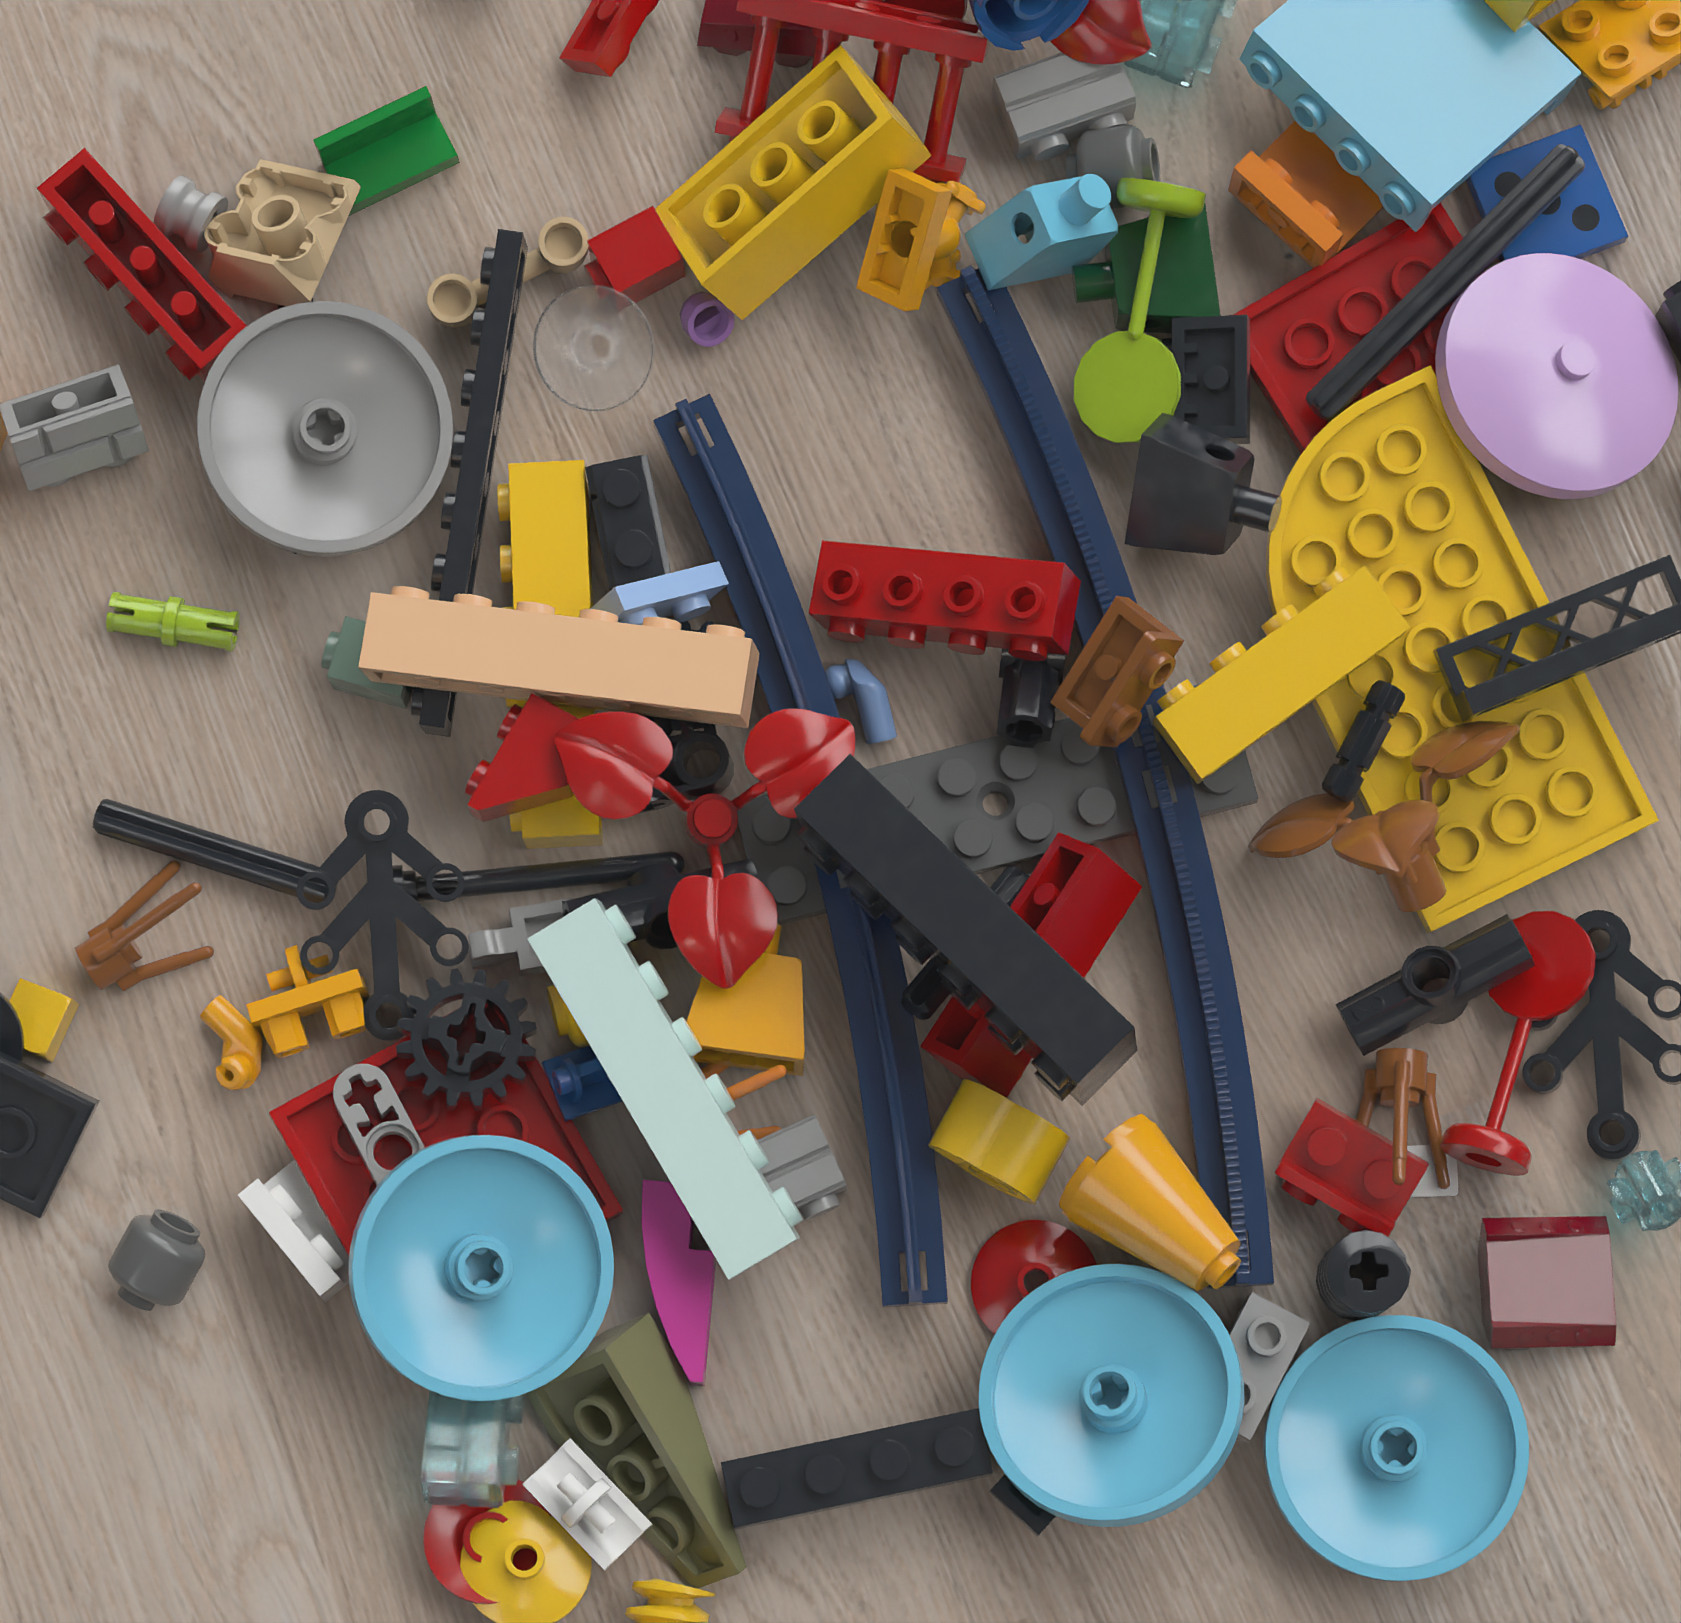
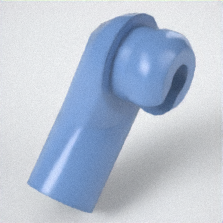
[825,659,897,744]

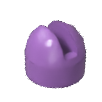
[680,291,735,347]

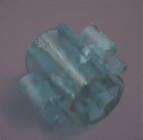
[1607,1150,1681,1231]

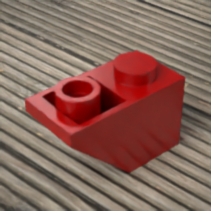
[465,693,579,822]

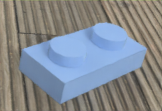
[590,561,729,625]

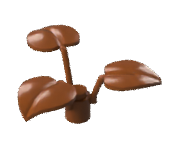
[1248,721,1520,912]

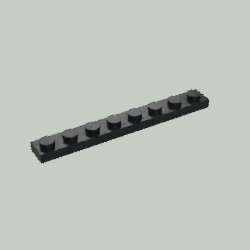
[411,229,528,737]

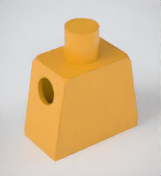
[686,923,805,1076]

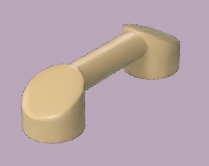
[427,217,588,328]

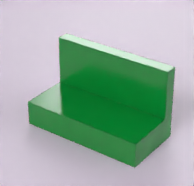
[313,86,460,216]

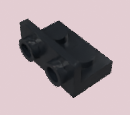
[1162,315,1250,444]

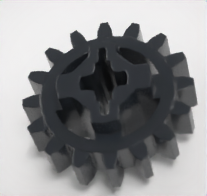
[396,968,537,1111]

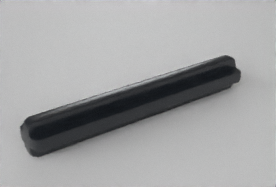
[93,799,338,903]

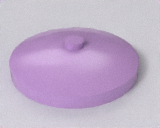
[1435,253,1678,499]

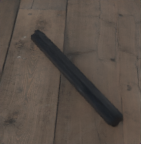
[1305,144,1585,422]

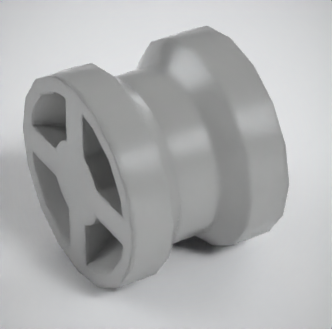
[153,175,228,253]

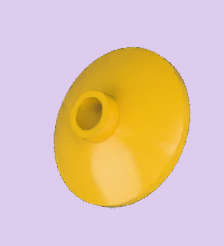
[460,1501,592,1623]

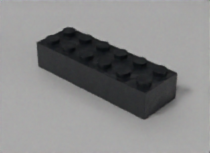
[794,754,1138,1106]

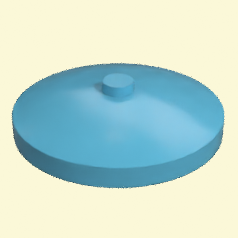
[349,1135,614,1401]
[979,1264,1244,1527]
[1263,1315,1529,1581]

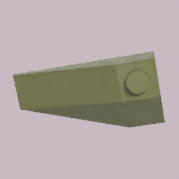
[525,1313,747,1589]

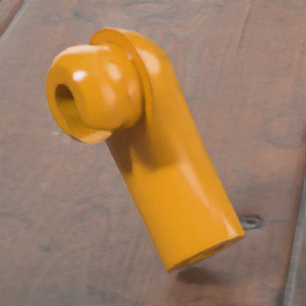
[199,995,263,1091]

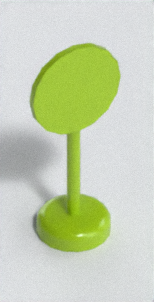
[1074,178,1206,444]

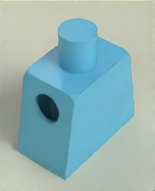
[964,174,1118,290]

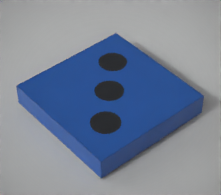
[1466,124,1628,263]

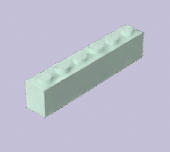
[527,898,803,1280]

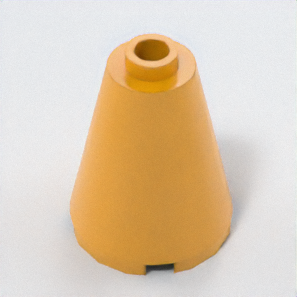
[1059,1114,1241,1291]

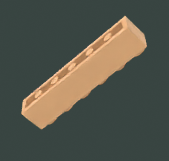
[358,586,760,728]

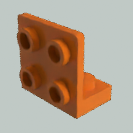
[1228,121,1384,268]

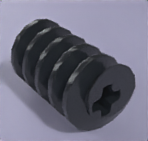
[1315,1230,1411,1321]

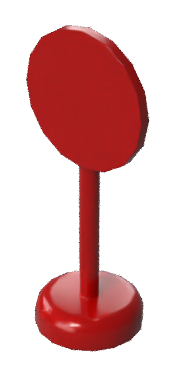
[1440,911,1596,1176]

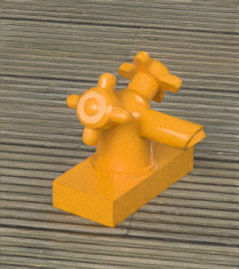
[856,168,986,312]

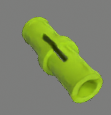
[106,592,240,652]

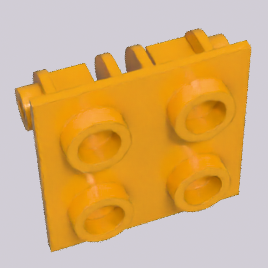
[1538,0,1681,110]

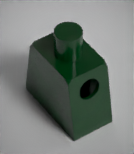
[1072,204,1221,334]

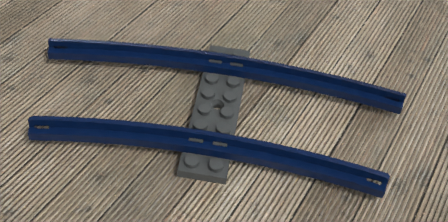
[653,265,1274,1307]

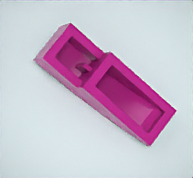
[641,1180,716,1386]

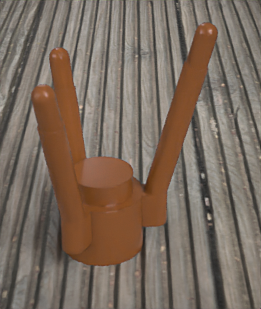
[75,860,214,992]
[1356,1048,1450,1189]

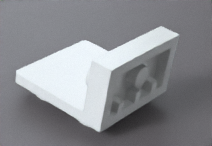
[238,1160,349,1302]

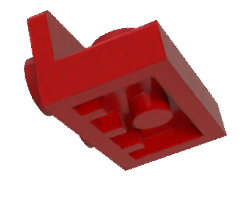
[1274,1098,1429,1237]

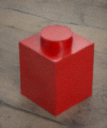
[584,206,685,311]

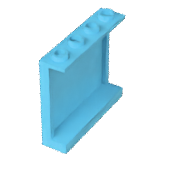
[1239,0,1582,232]

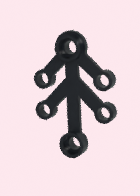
[296,790,469,1041]
[1522,910,1681,1162]

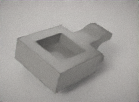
[468,898,573,976]

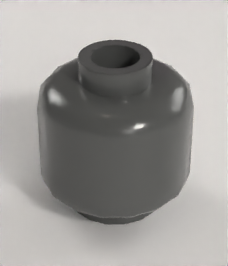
[1066,125,1160,209]
[108,1209,206,1311]

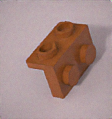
[1050,596,1184,747]

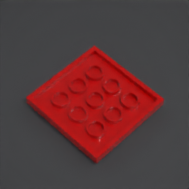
[1233,202,1485,462]
[269,1005,623,1258]

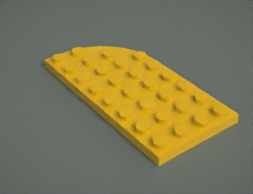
[1266,365,1659,934]

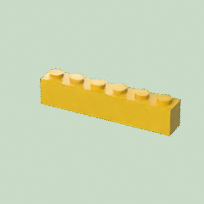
[497,460,603,849]

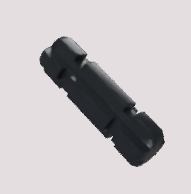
[1322,680,1405,802]

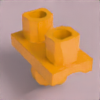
[246,944,370,1059]

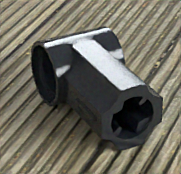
[996,648,1066,748]

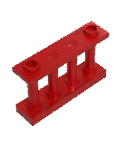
[714,0,990,184]

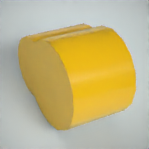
[928,1079,1070,1205]

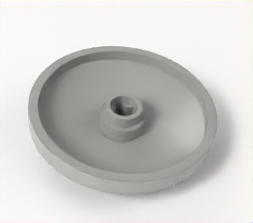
[197,301,453,556]

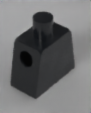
[1124,413,1282,555]

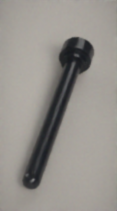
[392,851,685,902]

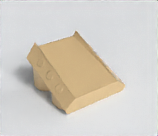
[204,159,361,306]

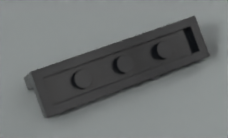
[1433,555,1681,722]

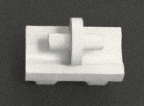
[523,1438,653,1571]

